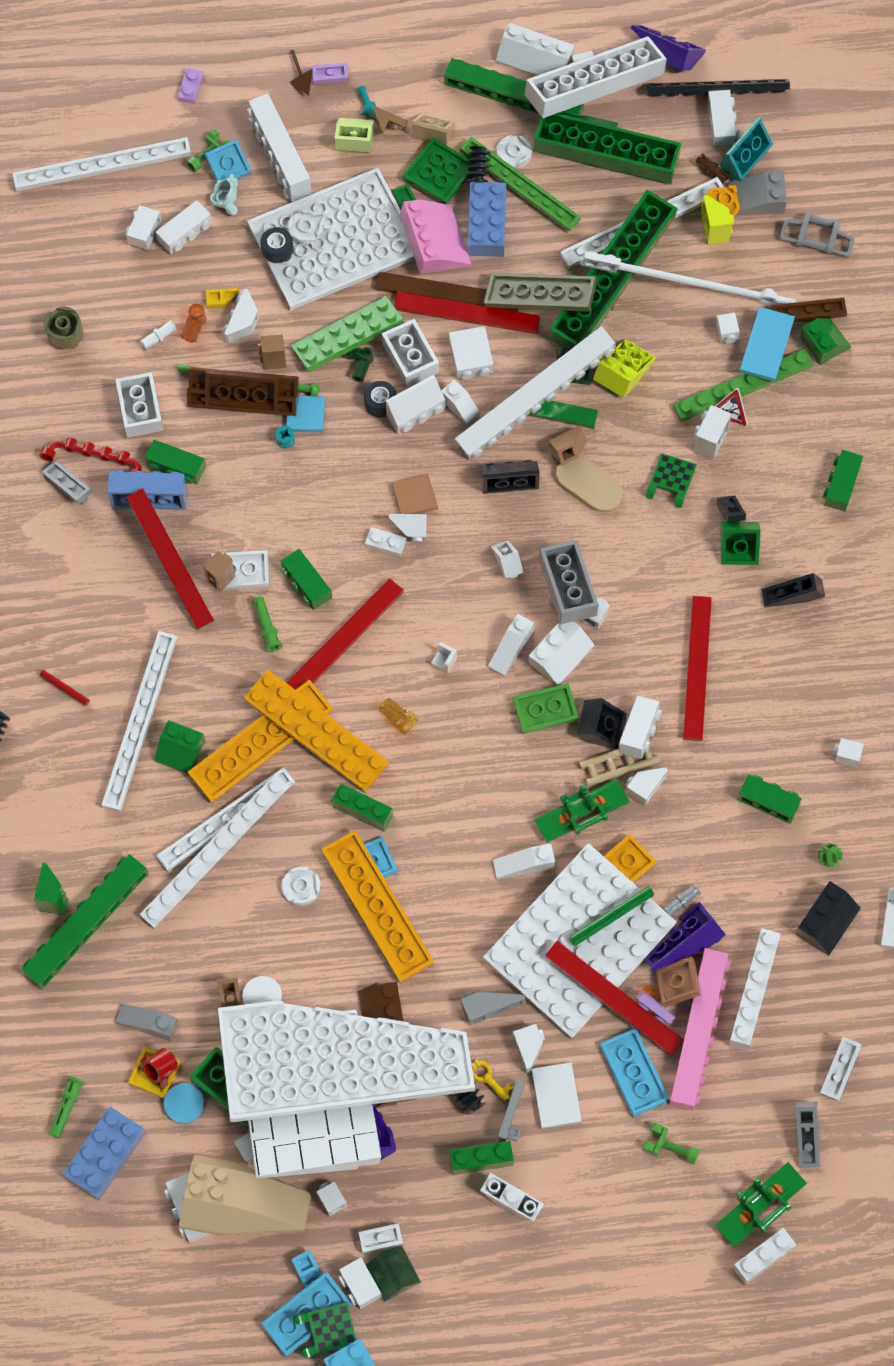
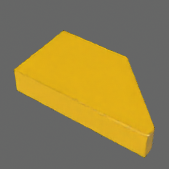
[205,288,239,309]

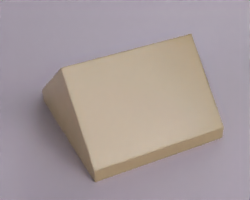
[412,114,454,146]

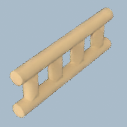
[579,738,661,787]

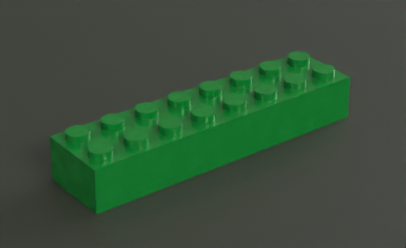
[533,113,682,184]

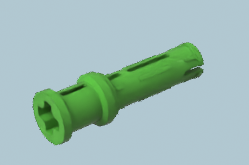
[252,596,283,653]
[48,1076,85,1139]

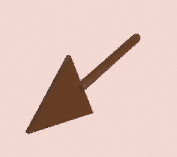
[290,49,313,96]

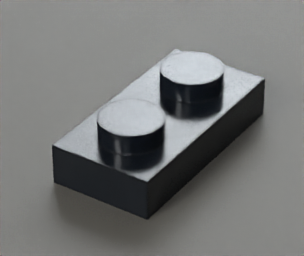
[717,495,746,523]

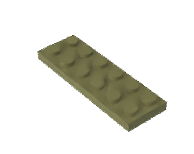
[484,273,597,311]

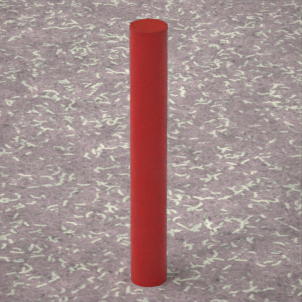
[40,670,90,706]

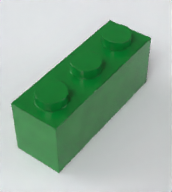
[145,439,206,485]
[822,450,863,512]
[280,549,332,610]
[737,774,802,824]
[331,783,393,832]
[450,1141,514,1175]

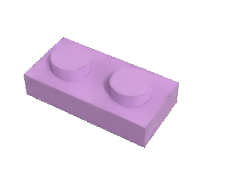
[312,63,349,85]
[178,68,204,104]
[637,990,675,1024]

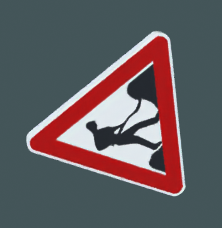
[715,388,748,427]

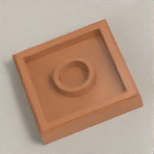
[392,474,438,514]
[655,957,701,1007]

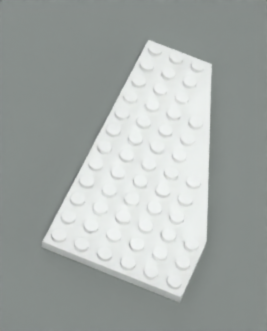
[218,1001,475,1122]

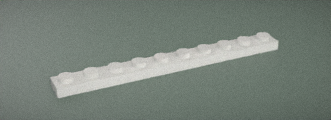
[12,137,191,192]
[560,177,723,269]
[101,631,177,812]
[140,774,289,928]

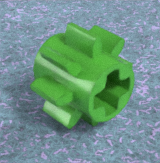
[818,843,843,867]

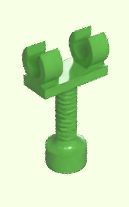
[186,129,230,172]
[642,1123,700,1165]

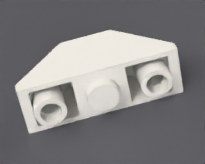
[223,289,259,344]
[480,1173,544,1222]

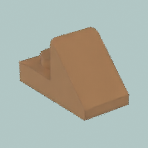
[372,106,408,134]
[217,977,242,1008]

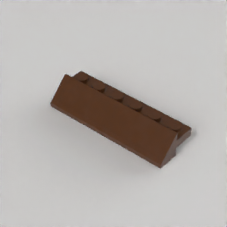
[187,367,300,416]
[358,981,416,1108]

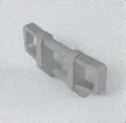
[780,212,854,258]

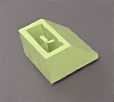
[335,118,375,153]

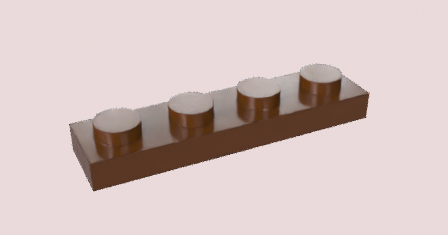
[771,297,847,323]

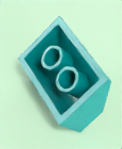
[720,117,773,181]

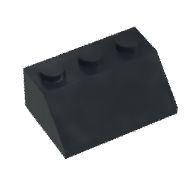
[481,460,540,494]
[796,881,861,956]

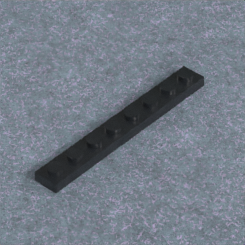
[647,79,790,97]

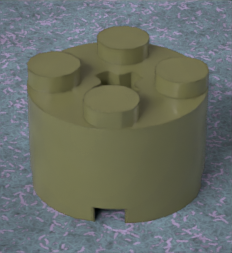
[44,306,84,349]

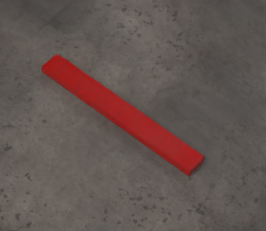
[394,291,540,334]
[126,488,214,630]
[287,578,404,690]
[683,596,712,741]
[544,941,684,1056]

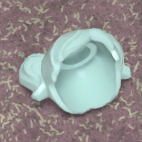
[210,174,238,215]

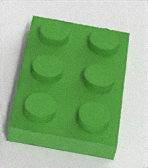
[513,683,579,734]

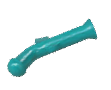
[356,86,376,118]

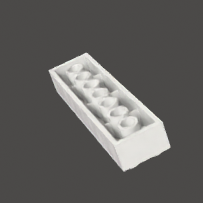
[525,37,667,118]

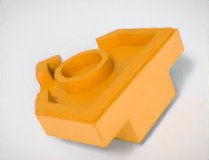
[700,185,740,217]

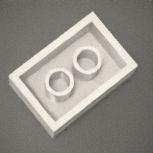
[381,319,439,387]
[115,372,164,438]

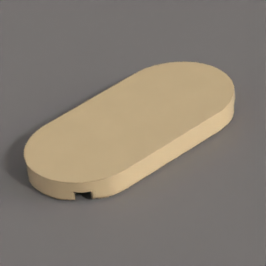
[556,456,623,512]

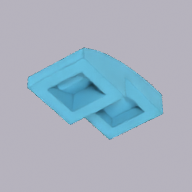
[291,1250,322,1288]

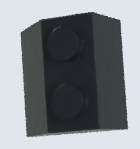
[576,698,627,749]

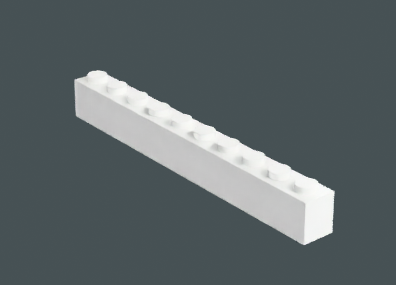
[455,326,615,460]

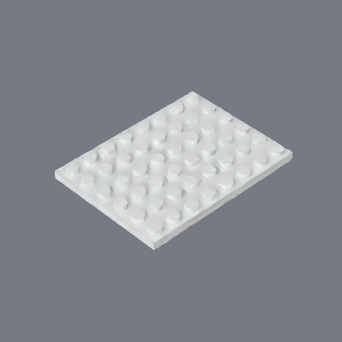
[247,168,415,310]
[483,843,677,1039]

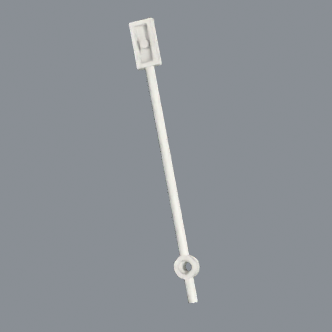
[581,251,795,305]

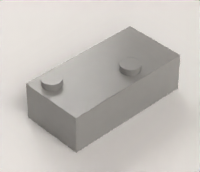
[539,540,599,624]

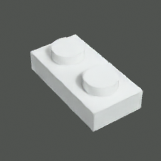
[365,527,407,557]
[358,1223,403,1254]

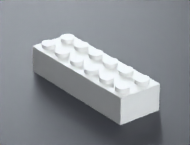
[247,94,312,203]

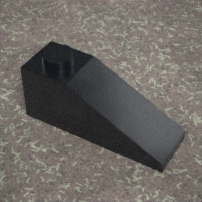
[761,573,825,607]

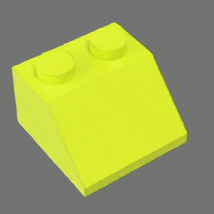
[701,195,734,245]

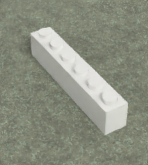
[728,928,781,1051]

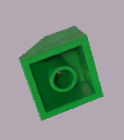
[800,318,851,365]
[720,521,761,565]
[154,720,205,774]
[34,862,69,915]

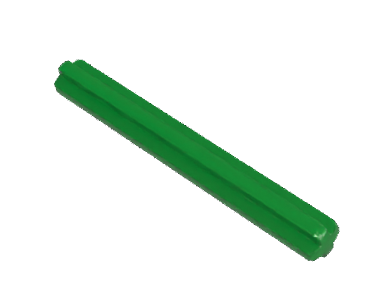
[569,886,654,946]

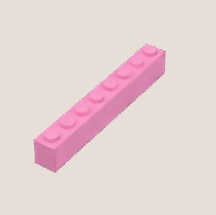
[669,948,731,1111]

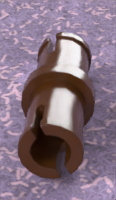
[696,153,730,184]

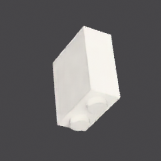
[449,326,493,380]

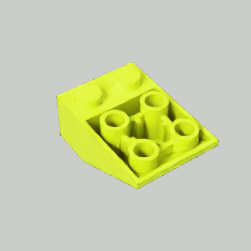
[593,339,656,398]

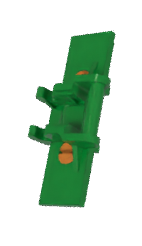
[534,779,630,843]
[715,1162,807,1247]

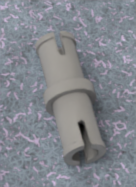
[663,884,701,917]

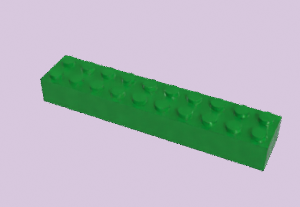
[548,190,677,351]

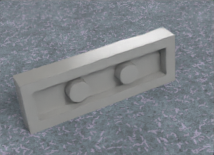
[42,460,93,504]
[498,1080,524,1142]

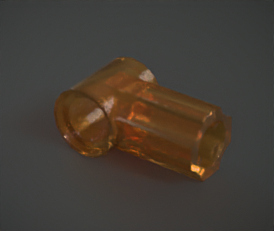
[181,304,207,343]

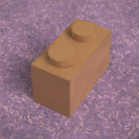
[258,334,287,370]
[203,551,236,593]

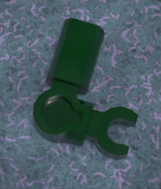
[344,347,374,383]

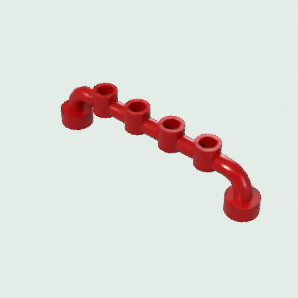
[39,437,142,472]

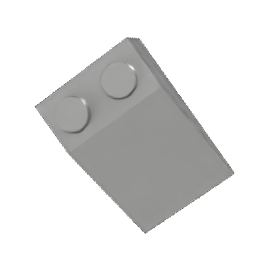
[728,171,786,215]

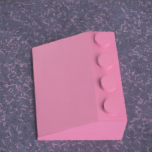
[400,199,472,274]

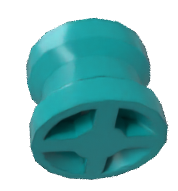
[276,426,295,449]

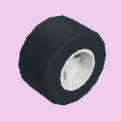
[260,227,293,263]
[364,381,396,417]

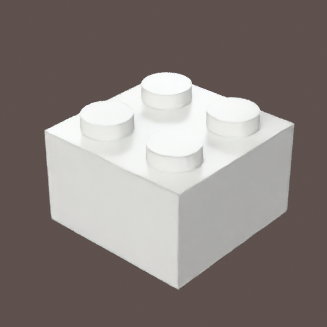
[692,405,731,460]

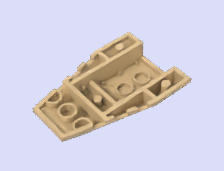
[179,1154,311,1235]

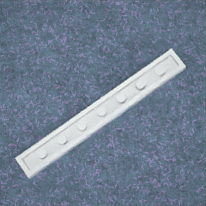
[156,767,295,872]

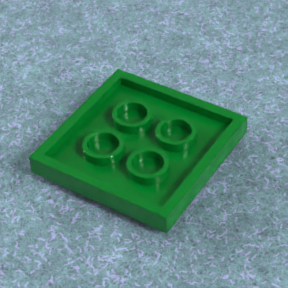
[402,138,471,204]

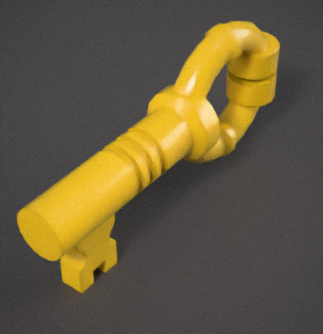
[471,1059,514,1102]

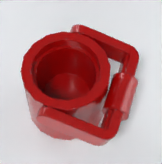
[140,1048,178,1090]

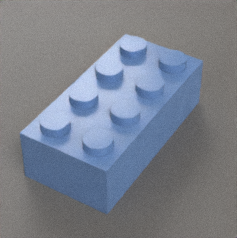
[468,182,506,257]
[107,470,188,510]
[63,1106,145,1201]

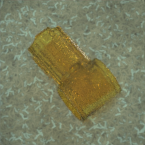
[379,698,418,735]

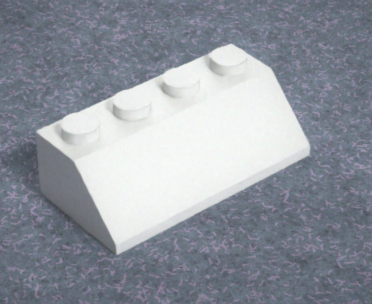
[496,23,575,76]

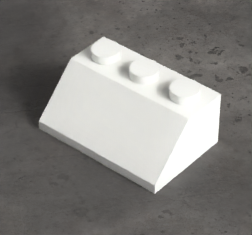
[386,375,446,434]
[528,621,594,686]

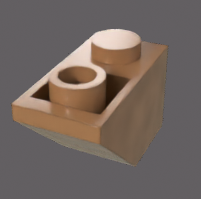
[548,425,587,465]

